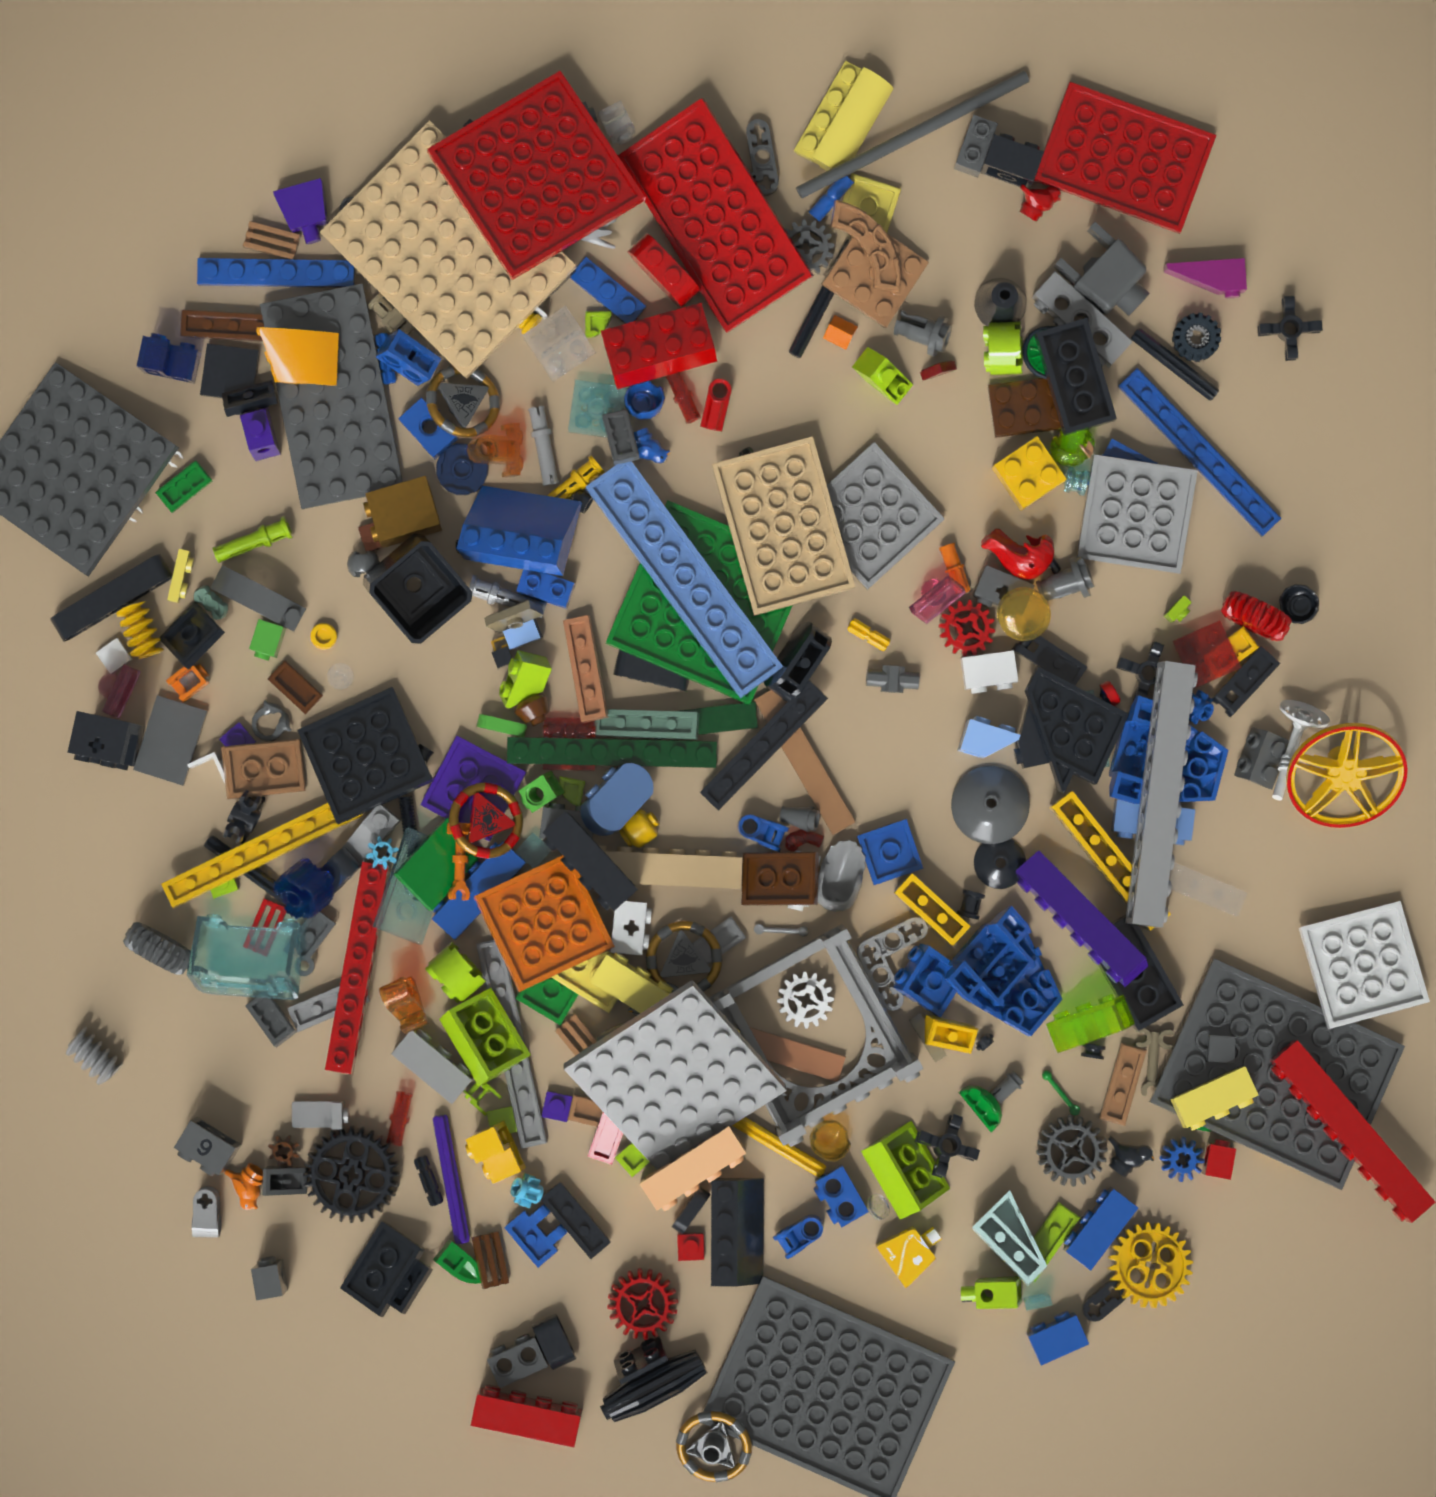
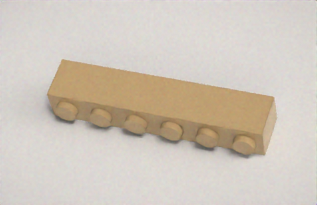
[600,846,743,889]

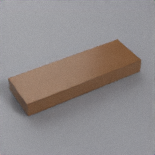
[1099,1043,1147,1126]

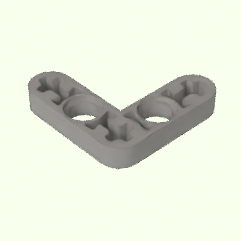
[857,917,928,1011]

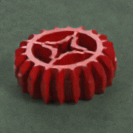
[1221,591,1292,641]
[607,1268,678,1340]

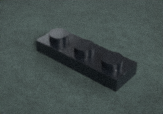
[541,1181,611,1259]

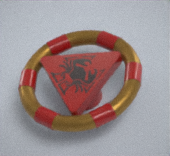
[449,782,523,859]

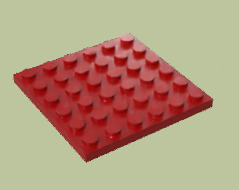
[427,71,646,280]

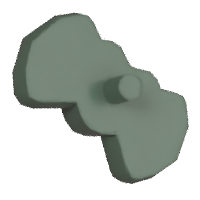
[194,585,229,620]

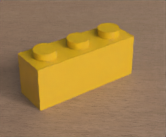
[893,873,971,946]

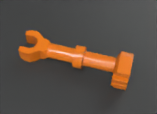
[447,823,470,901]

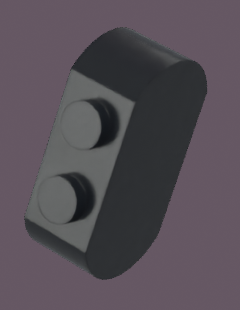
[764,621,832,701]

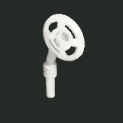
[1272,700,1330,800]

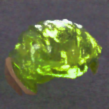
[1049,429,1095,467]

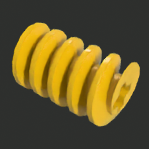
[116,601,164,659]

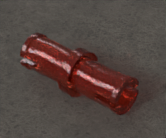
[665,372,701,424]
[386,1091,413,1146]

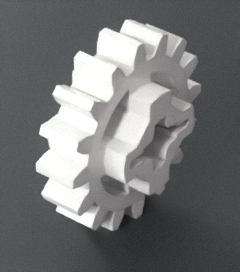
[777,971,834,1029]

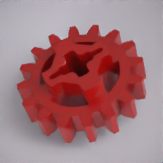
[938,600,995,657]

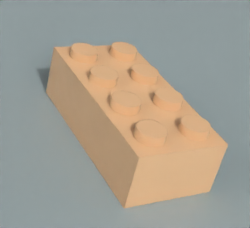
[640,1125,746,1211]

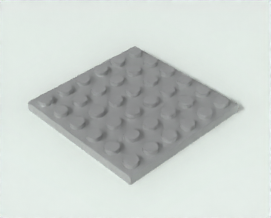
[564,980,787,1170]

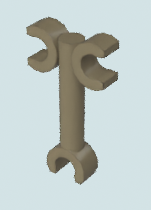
[1135,1028,1174,1096]

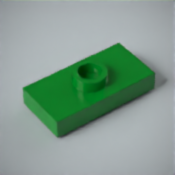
[155,460,213,514]

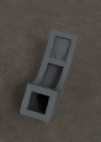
[210,565,306,631]

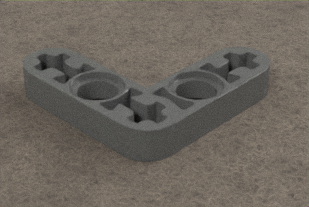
[746,119,778,196]

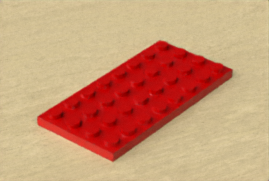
[618,98,814,333]

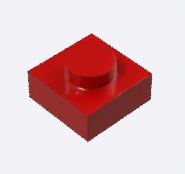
[677,1233,704,1261]

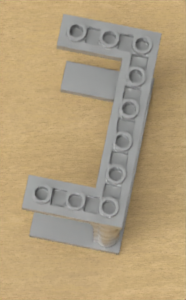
[708,924,923,1147]

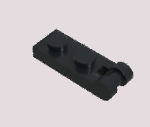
[1012,627,1087,686]
[1212,646,1281,717]

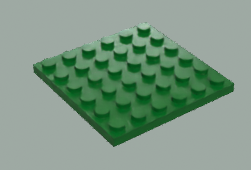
[605,500,793,705]

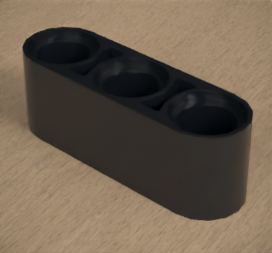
[613,650,689,692]

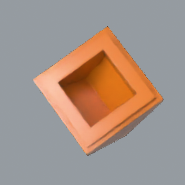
[823,315,858,350]

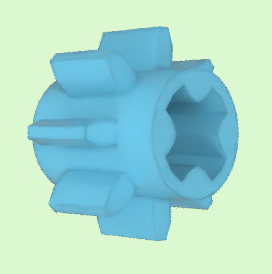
[366,836,399,870]
[511,1173,543,1208]

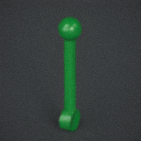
[1042,1070,1080,1115]

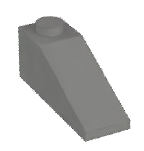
[343,805,401,880]

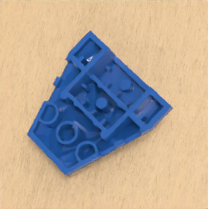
[1109,695,1229,804]
[945,906,1063,1036]

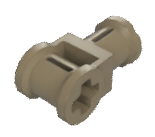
[367,293,416,335]

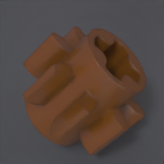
[268,1135,300,1167]

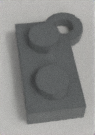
[283,908,336,976]

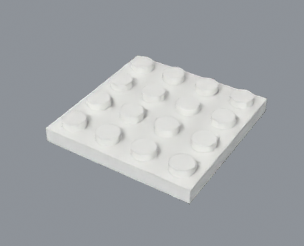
[1299,901,1430,1029]

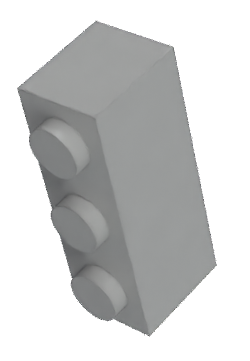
[391,1028,474,1104]

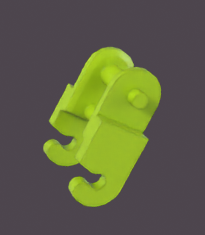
[463,1083,502,1116]

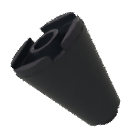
[974,278,1026,326]

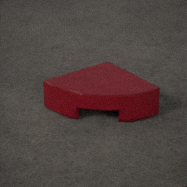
[920,360,957,381]

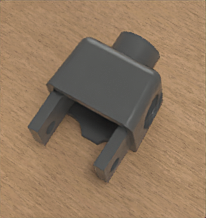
[1054,222,1150,316]

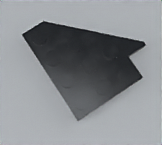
[1025,667,1129,793]

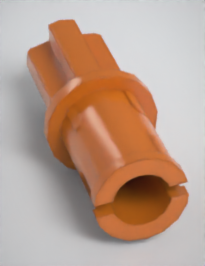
[939,542,970,595]

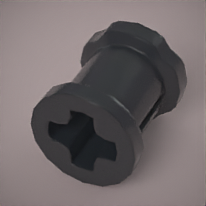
[957,889,985,920]

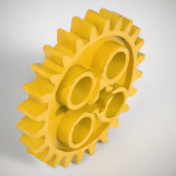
[1107,1222,1193,1308]

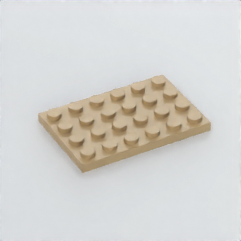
[712,436,855,616]

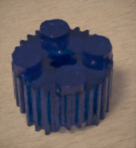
[273,858,334,920]

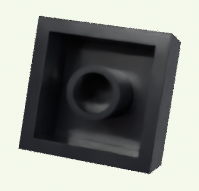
[981,133,1044,189]

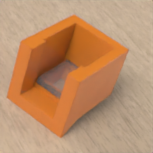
[166,663,209,702]

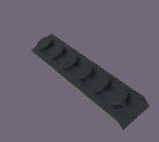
[700,680,829,811]

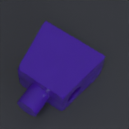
[273,178,328,244]
[240,407,281,461]

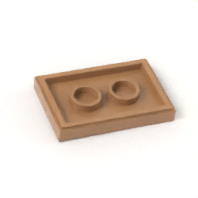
[221,739,306,799]

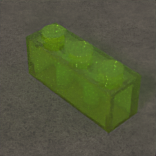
[1046,994,1135,1053]

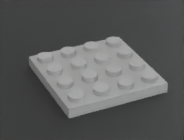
[827,442,945,590]
[1077,454,1198,574]

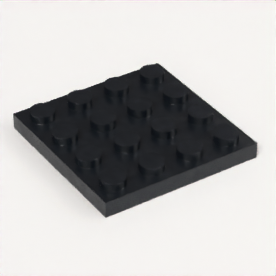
[297,687,434,825]

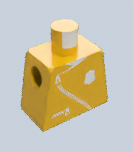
[876,1226,942,1288]

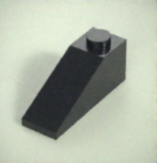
[1014,701,1049,769]

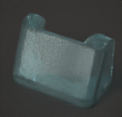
[186,914,302,1000]

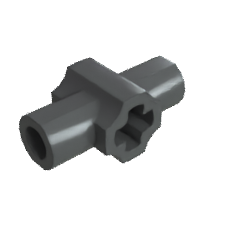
[866,665,920,693]

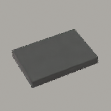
[133,695,208,786]

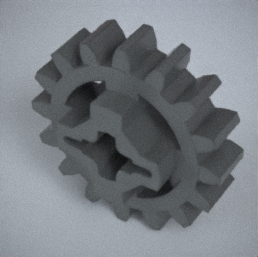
[785,219,834,275]

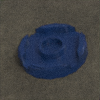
[436,444,488,496]

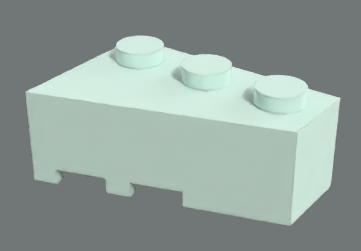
[972,1190,1047,1286]

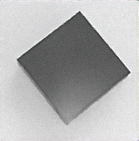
[1207,1035,1236,1063]

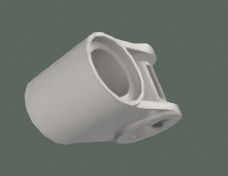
[192,1186,221,1237]

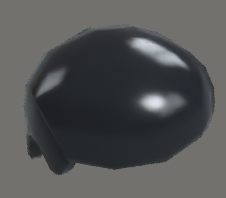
[1279,584,1320,624]

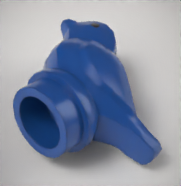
[633,427,670,464]

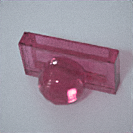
[909,575,966,624]
[98,664,140,718]

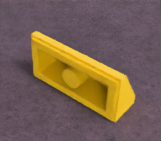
[925,1015,978,1054]

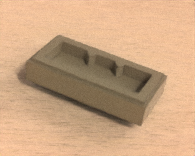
[484,600,543,633]

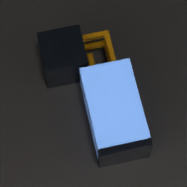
[491,618,543,669]

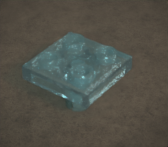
[568,380,627,438]

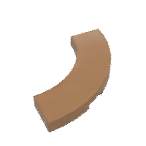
[830,200,901,292]

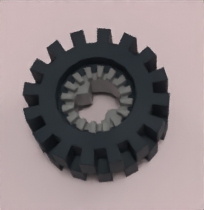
[1172,313,1221,362]

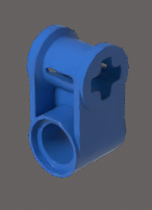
[737,815,789,852]
[773,1215,823,1259]

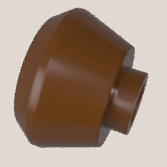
[514,693,549,726]

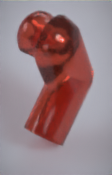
[785,829,824,852]

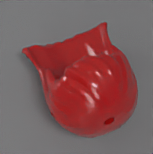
[981,528,1055,579]

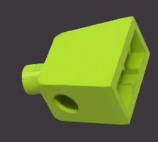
[961,1276,1022,1309]

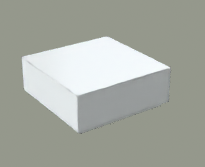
[96,638,133,674]

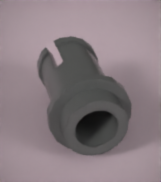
[990,1071,1024,1104]

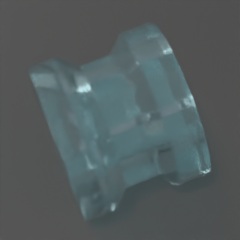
[1063,466,1090,496]

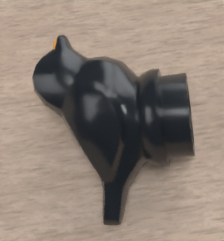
[1108,1136,1154,1177]

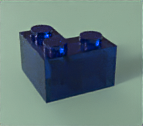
[136,333,201,384]

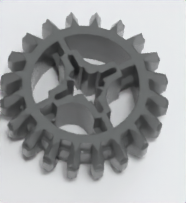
[123,922,193,975]
[1036,1115,1108,1187]

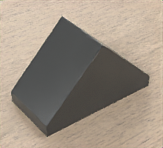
[262,1166,308,1196]

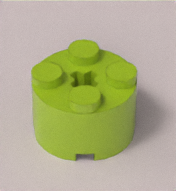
[983,321,1023,375]
[425,942,487,1003]

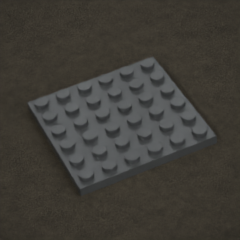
[0,362,179,577]

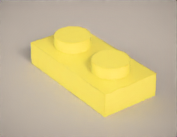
[167,549,194,603]

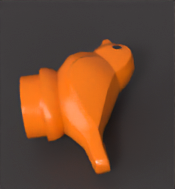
[224,1163,263,1210]

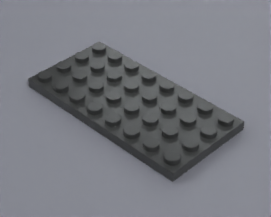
[260,284,403,510]

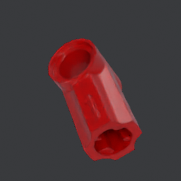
[700,379,731,432]

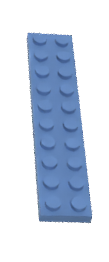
[586,461,783,699]

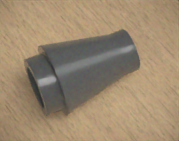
[780,806,820,832]

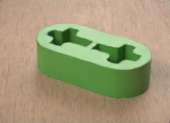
[476,714,527,737]

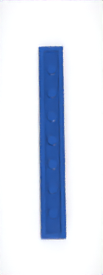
[1118,368,1282,537]

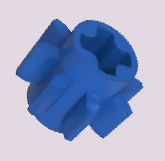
[1189,690,1214,724]

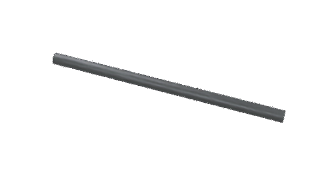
[796,71,1029,198]

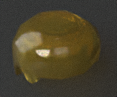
[809,1120,851,1162]

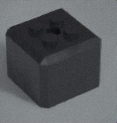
[363,534,472,644]

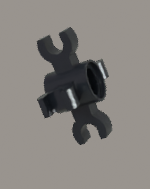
[1257,296,1323,361]
[1116,641,1164,702]
[223,790,265,844]
[914,1114,980,1178]

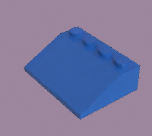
[456,486,582,576]

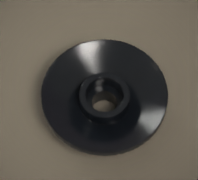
[974,839,1026,889]

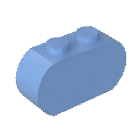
[581,763,654,836]

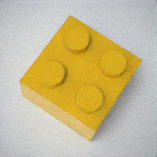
[992,436,1067,511]

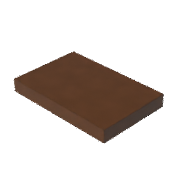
[741,852,819,906]

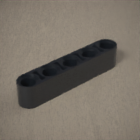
[50,554,173,642]

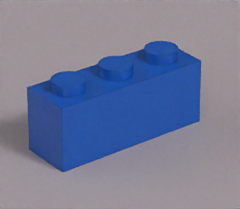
[1063,1187,1138,1271]

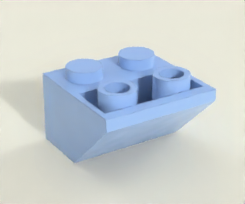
[957,716,1020,758]

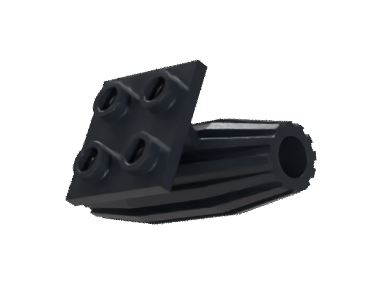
[600,1336,708,1423]

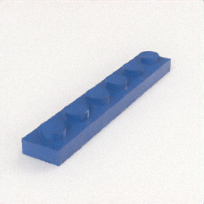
[197,258,355,288]

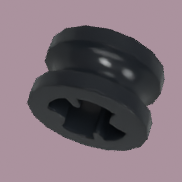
[1081,1043,1106,1060]

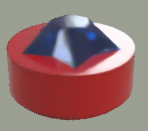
[1099,680,1121,706]

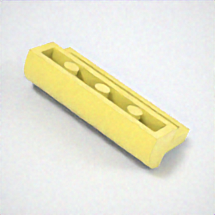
[794,61,894,171]

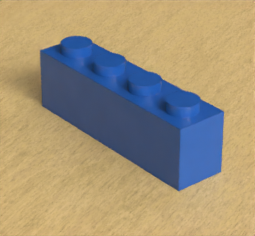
[432,841,527,940]

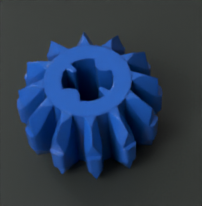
[1159,1137,1205,1182]

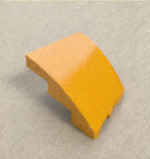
[257,327,339,386]

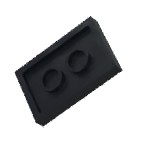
[340,1221,425,1317]

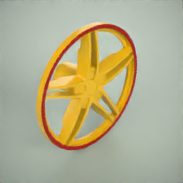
[1286,723,1408,828]

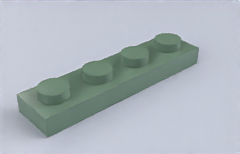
[594,709,700,739]

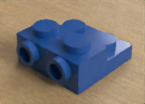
[893,943,956,1018]

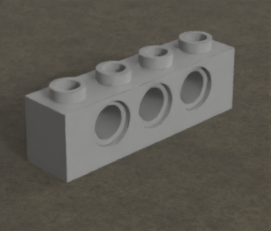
[1032,271,1133,368]

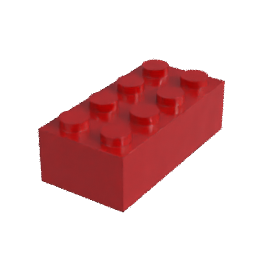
[601,303,717,389]
[470,1385,583,1448]

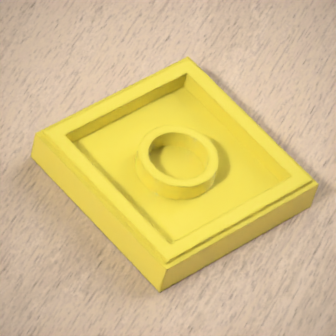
[842,173,901,233]

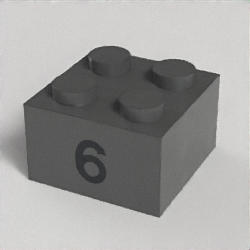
[174,1117,242,1176]

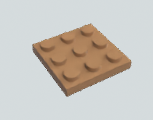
[821,233,929,328]

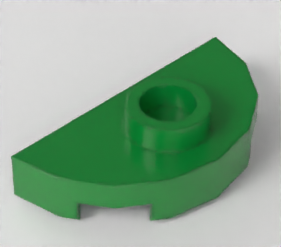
[958,1085,1002,1133]

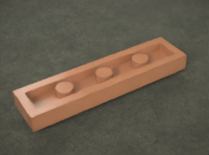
[563,615,609,723]

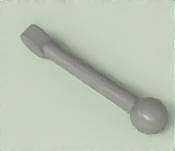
[754,924,809,937]

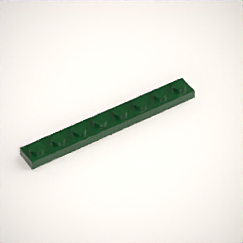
[507,737,717,768]

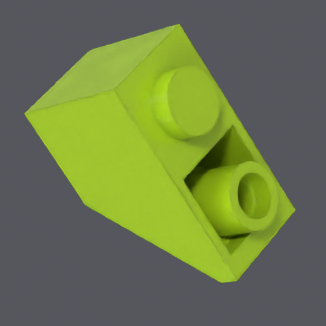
[852,347,913,405]
[499,650,552,708]

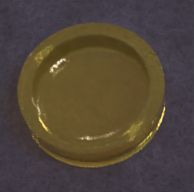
[997,587,1051,641]

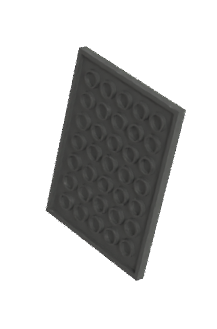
[1149,958,1405,1190]
[703,1276,955,1497]

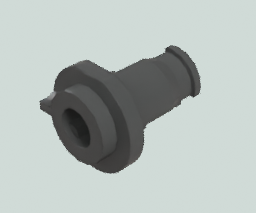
[894,310,952,357]
[1036,557,1095,604]

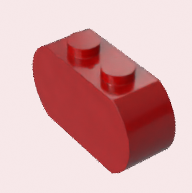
[627,233,700,308]

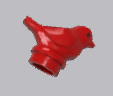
[1019,184,1061,222]

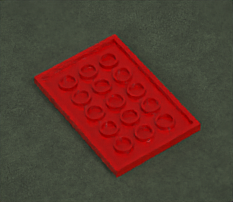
[1034,82,1217,234]

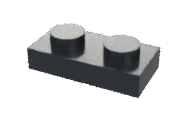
[221,380,277,417]
[391,1260,433,1314]

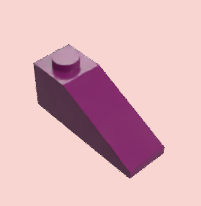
[1164,258,1247,298]

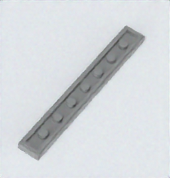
[476,940,547,1149]

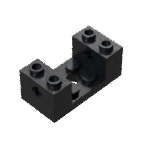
[67,711,145,771]

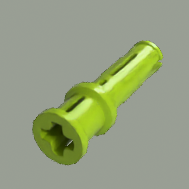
[212,516,293,563]

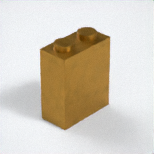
[363,475,443,548]

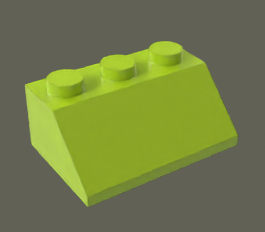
[439,988,531,1086]
[861,1121,950,1219]

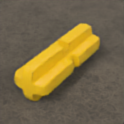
[847,618,891,651]

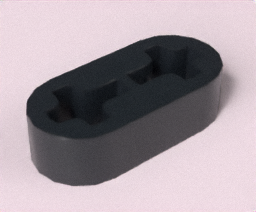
[671,1186,711,1234]
[1082,1280,1126,1322]

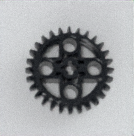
[303,1125,401,1223]

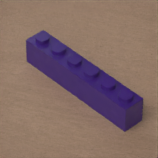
[1016,850,1148,987]

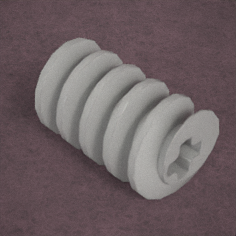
[66,1027,124,1085]

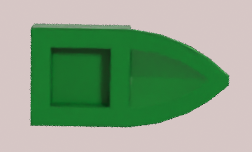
[433,1239,481,1284]

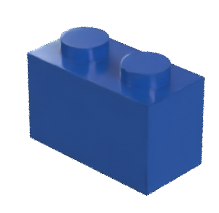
[1026,1311,1089,1366]

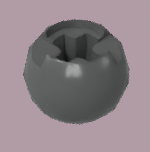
[347,551,380,577]

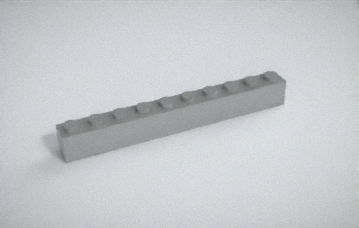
[1125,661,1198,927]

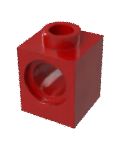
[1202,1139,1236,1180]

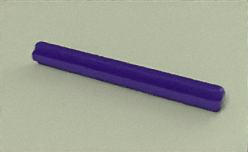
[432,1115,470,1244]

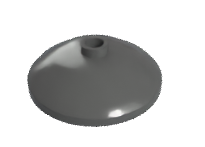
[951,766,1030,844]

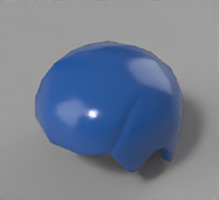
[624,381,665,419]

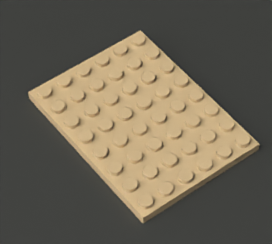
[320,120,577,379]

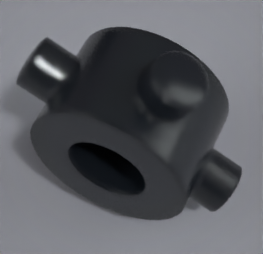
[975,1033,994,1051]

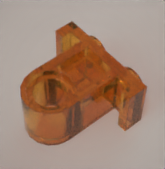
[467,423,523,478]
[379,976,428,1034]

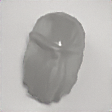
[818,840,866,912]

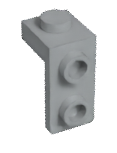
[292,1101,349,1129]

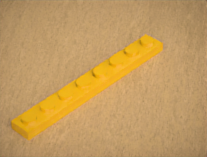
[161,803,363,908]

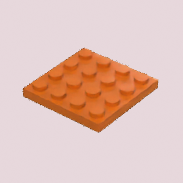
[474,855,615,992]

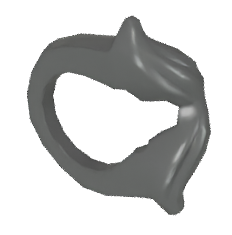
[252,700,292,741]

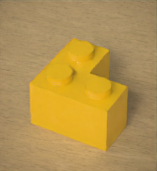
[465,1121,526,1184]

